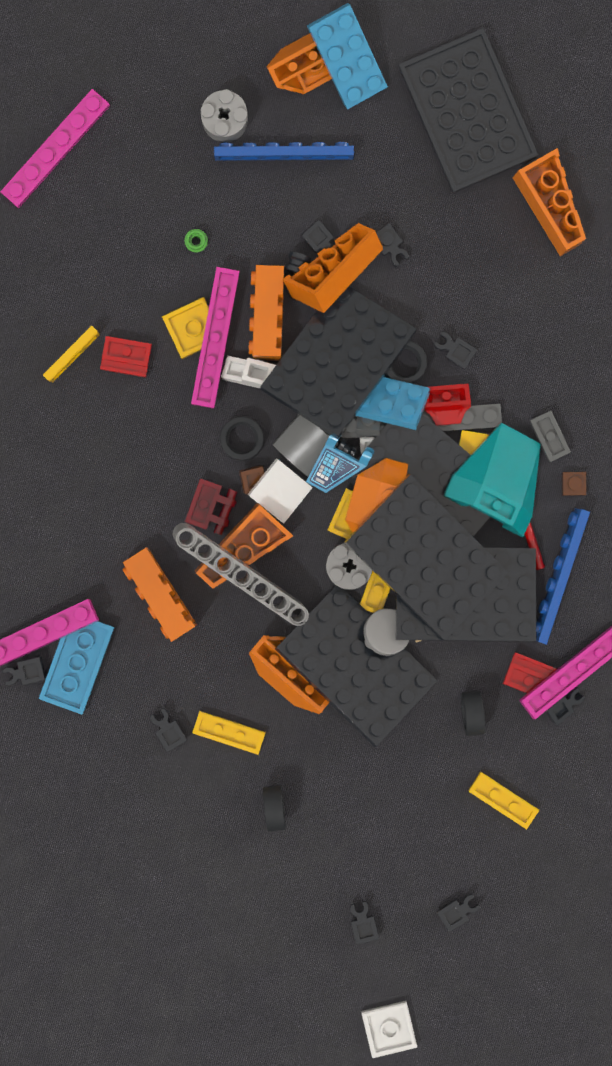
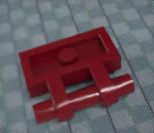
[185,478,237,535]

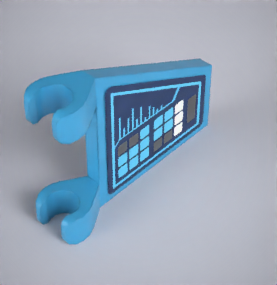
[306,435,374,493]

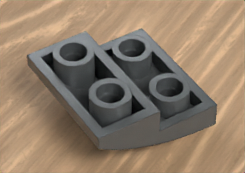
[273,414,339,477]

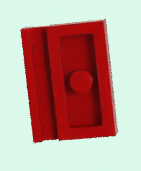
[100,336,152,378]
[502,652,557,693]

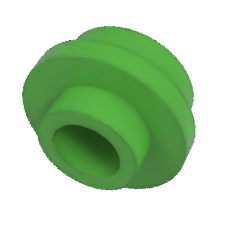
[185,229,208,253]

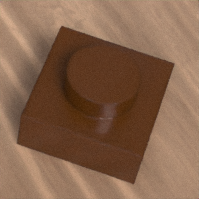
[239,465,264,494]
[562,472,586,496]

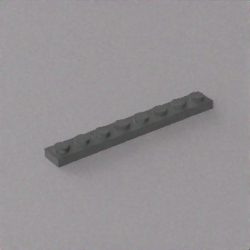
[340,404,502,439]

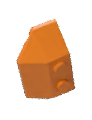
[267,33,332,94]
[345,458,409,533]
[249,635,329,714]

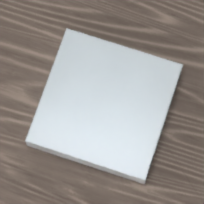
[247,458,312,524]
[361,1001,417,1058]

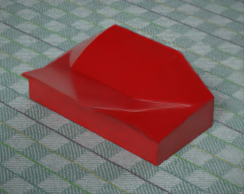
[424,384,471,426]

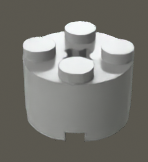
[201,89,248,142]
[326,543,372,589]

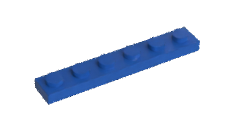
[214,142,354,161]
[536,508,590,645]

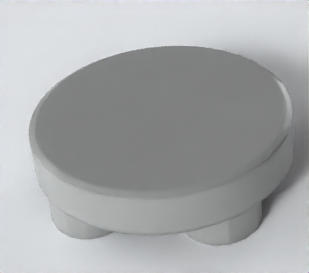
[364,608,409,656]

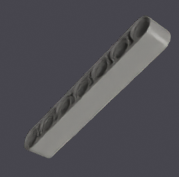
[173,523,309,626]

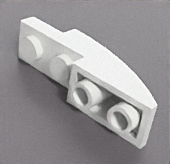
[221,356,276,388]

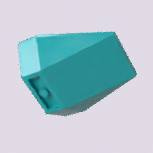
[443,423,541,537]

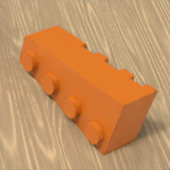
[513,148,586,256]
[283,223,383,313]
[249,265,284,361]
[194,503,293,588]
[122,547,197,642]

